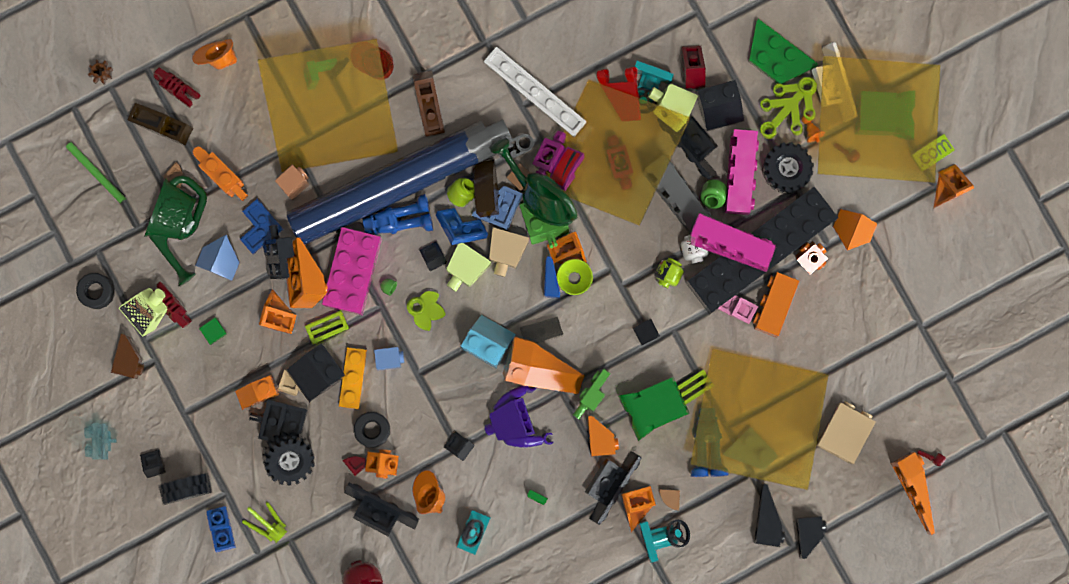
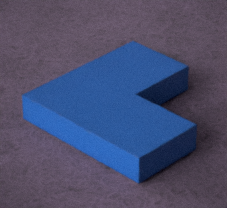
[240,199,283,255]
[436,208,488,245]

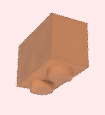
[275,165,309,200]

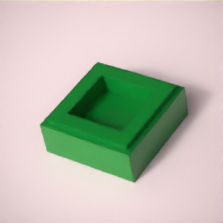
[199,317,227,345]
[527,490,548,505]

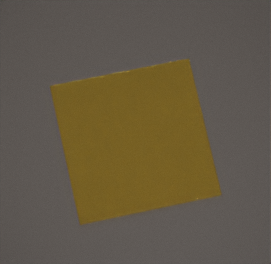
[258,39,398,173]
[818,56,940,183]
[547,80,690,226]
[690,349,829,490]

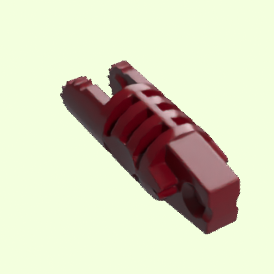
[153,67,201,108]
[152,281,192,328]

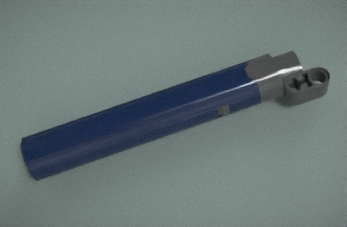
[286,119,534,245]

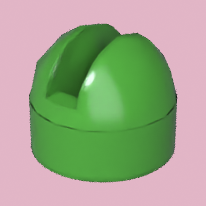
[380,279,397,296]

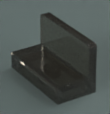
[520,317,564,344]

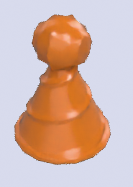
[801,114,825,143]

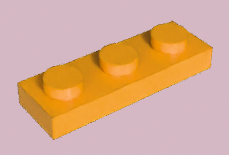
[339,347,367,409]

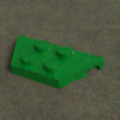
[749,19,819,84]

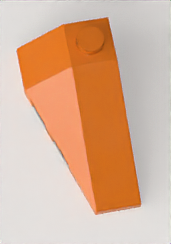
[890,452,935,535]

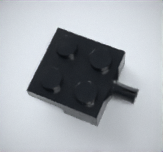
[263,225,294,279]
[249,400,308,441]

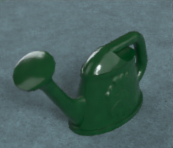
[490,138,578,226]
[144,175,207,287]

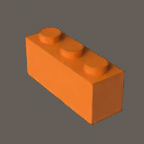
[753,272,799,338]

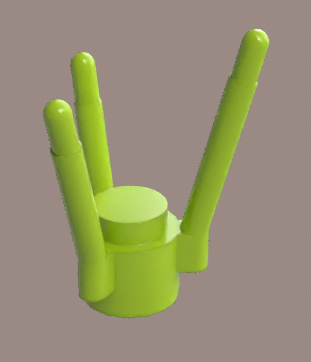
[242,502,287,543]

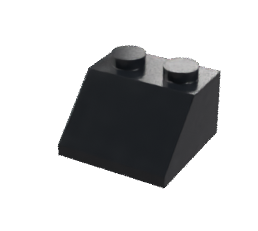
[696,80,744,132]
[286,343,345,403]

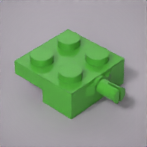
[519,203,570,248]
[572,369,610,419]

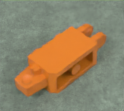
[193,146,248,201]

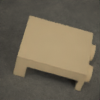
[816,401,876,464]

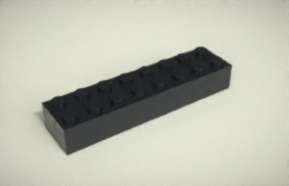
[686,186,838,315]

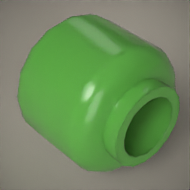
[700,179,727,209]

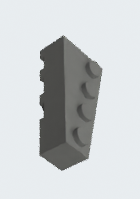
[643,154,711,235]

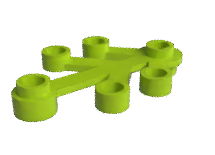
[760,77,817,139]

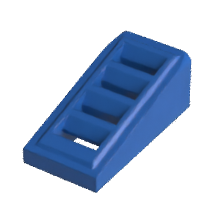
[544,257,561,299]

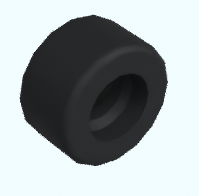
[76,273,115,309]
[354,412,390,448]

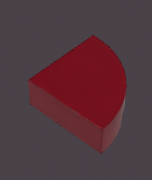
[342,456,366,476]

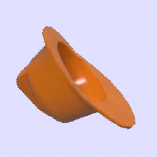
[192,39,237,70]
[413,470,446,514]

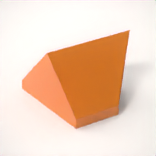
[933,164,974,208]
[833,209,877,251]
[547,231,587,264]
[259,289,297,334]
[621,486,656,532]

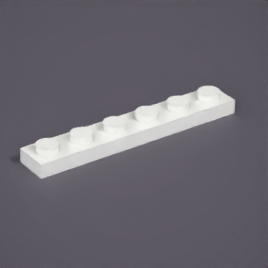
[484,47,587,137]

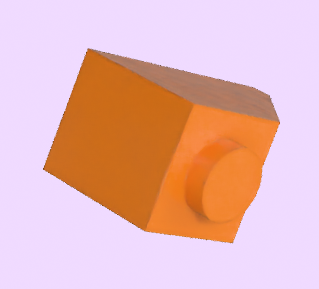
[235,376,280,410]
[588,416,619,456]

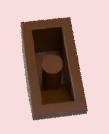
[111,334,144,379]

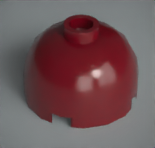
[342,560,383,584]

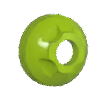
[557,259,593,295]

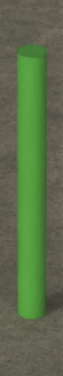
[66,142,126,203]

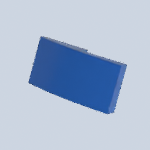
[206,506,236,553]

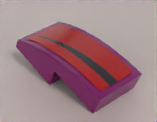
[550,147,585,191]

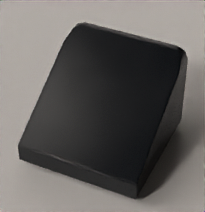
[419,241,447,271]
[633,319,660,346]
[444,431,474,461]
[140,449,166,478]

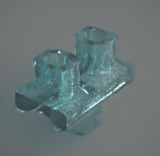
[84,423,117,460]

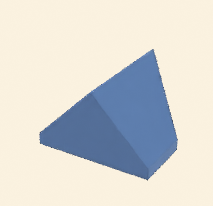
[195,235,240,281]

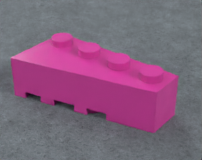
[725,129,759,215]
[691,214,775,272]

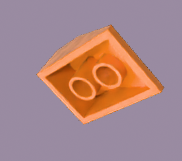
[286,238,327,308]

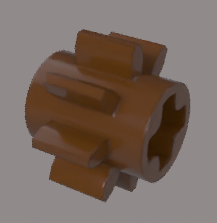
[88,60,113,85]

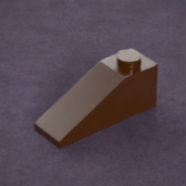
[412,70,445,137]

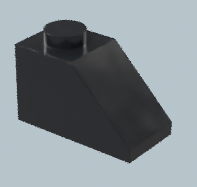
[796,516,827,559]

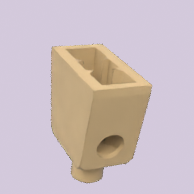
[489,228,530,277]

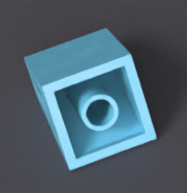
[461,315,516,369]

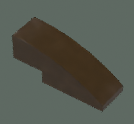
[127,102,193,146]
[474,159,499,218]

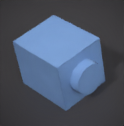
[374,347,405,371]

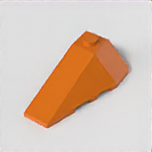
[502,336,584,394]

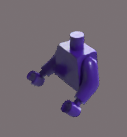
[485,385,554,448]

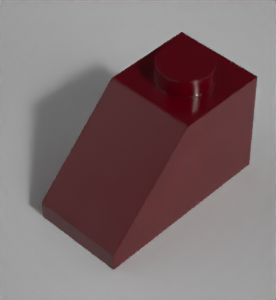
[682,45,706,89]

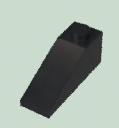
[754,484,785,547]

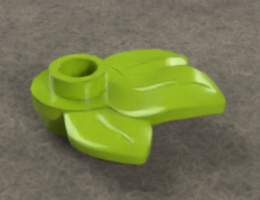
[407,291,446,331]

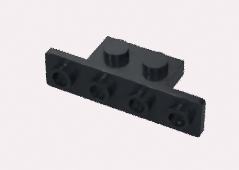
[658,116,718,179]
[585,451,642,525]
[344,482,420,536]

